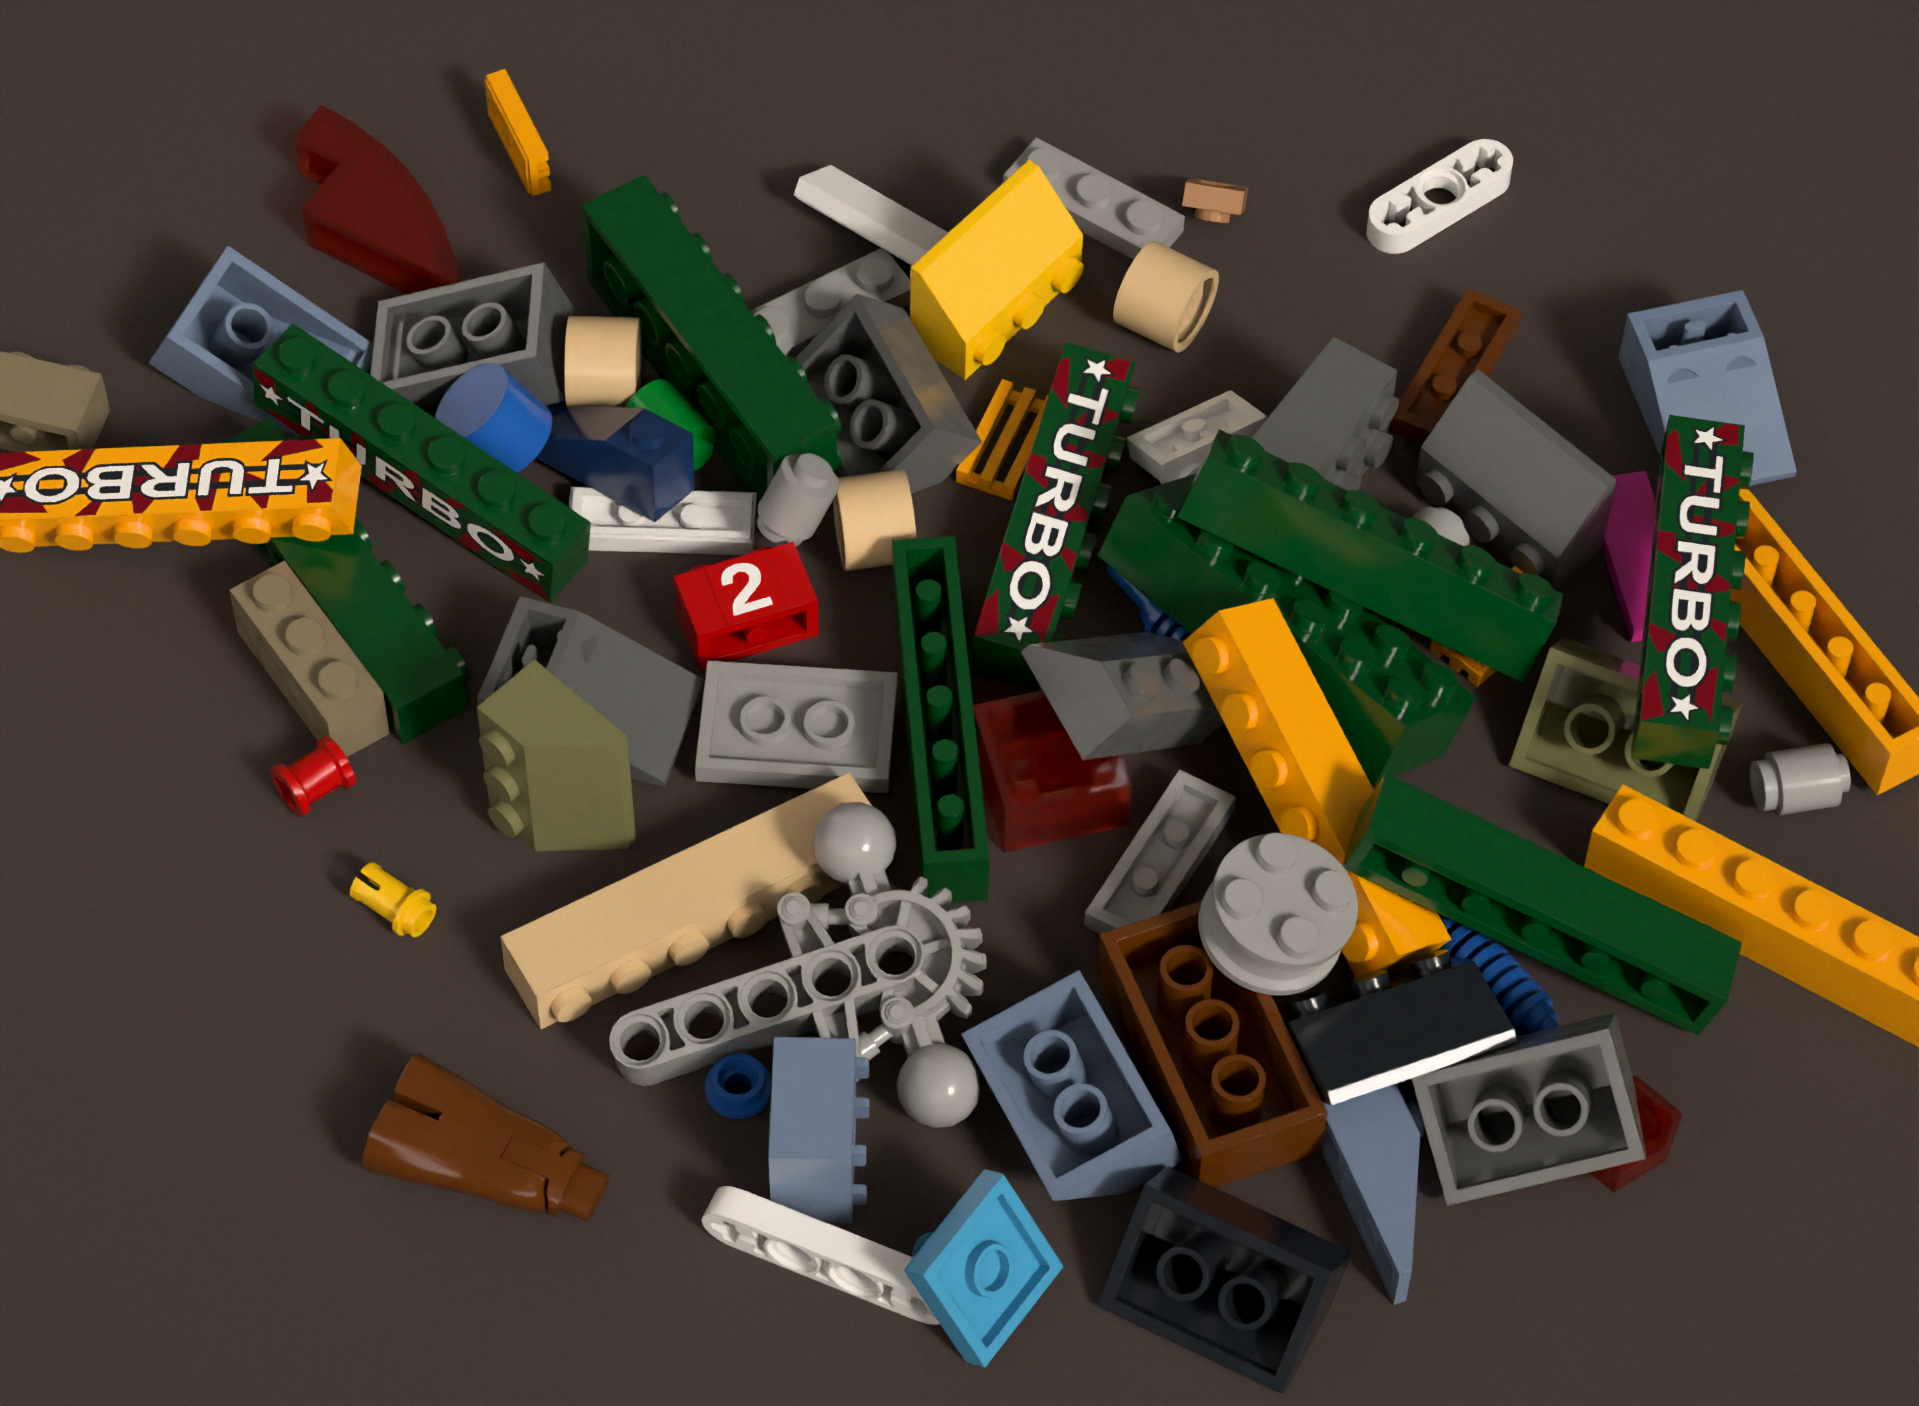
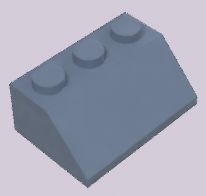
[961,970,1184,1201]

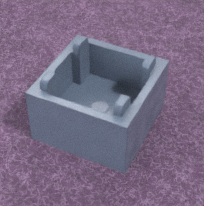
[769,1037,870,1224]

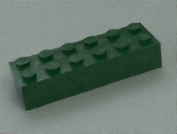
[582,174,842,505]
[1097,473,1476,786]

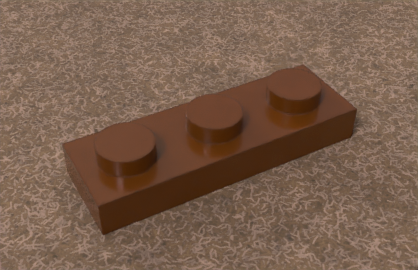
[1389,288,1523,445]

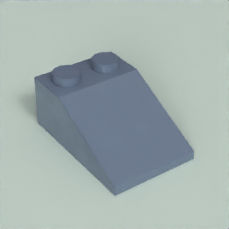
[148,246,374,440]

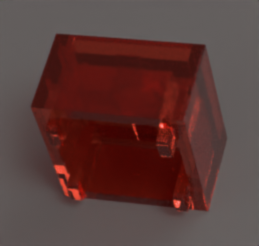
[973,690,1132,853]

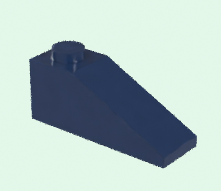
[536,405,695,522]

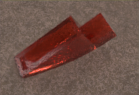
[294,105,459,295]

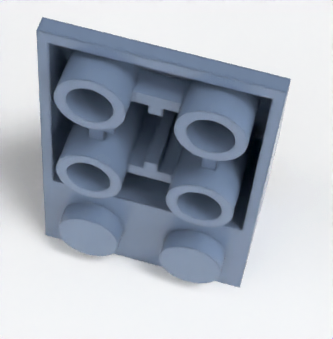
[1618,290,1797,486]

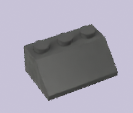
[796,294,982,494]
[1415,369,1617,590]
[1021,632,1224,760]
[1411,1013,1646,1206]

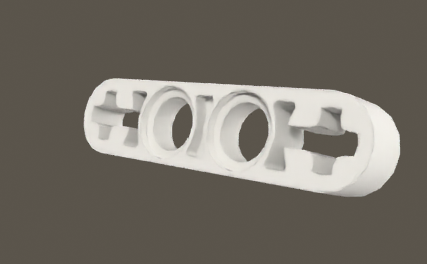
[701,1186,940,1325]

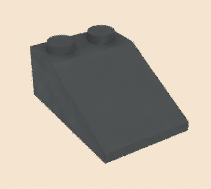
[370,262,574,408]

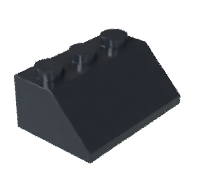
[1281,950,1518,1105]
[1097,1166,1353,1394]

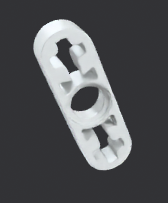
[1366,139,1513,254]

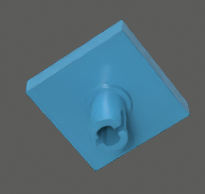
[904,1169,1064,1368]

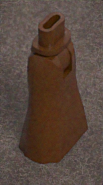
[362,1053,611,1222]

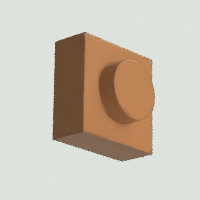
[1182,177,1249,223]

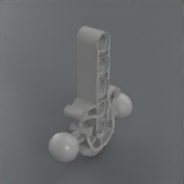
[609,802,987,1128]

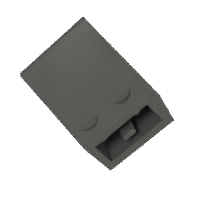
[477,596,705,787]

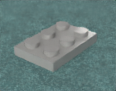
[695,661,898,794]

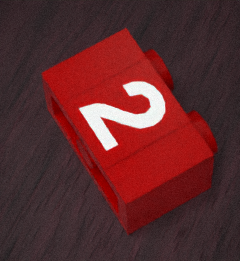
[673,542,819,671]

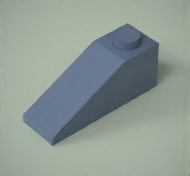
[1322,1084,1424,1305]

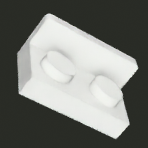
[1126,390,1268,484]

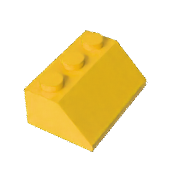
[910,160,1084,380]

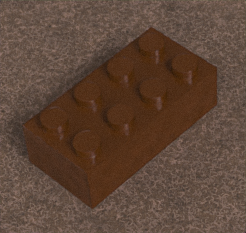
[1097,901,1328,1188]

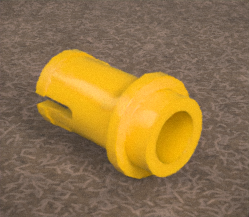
[349,862,437,938]

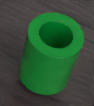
[625,379,716,471]

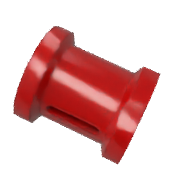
[270,735,357,818]

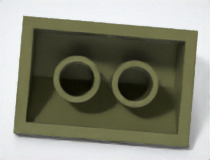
[1509,637,1743,822]
[477,659,636,851]

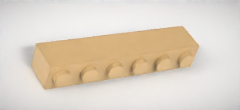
[500,772,872,1030]

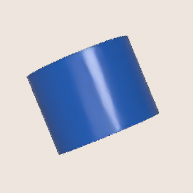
[435,363,552,473]

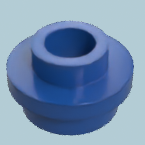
[705,1053,772,1119]

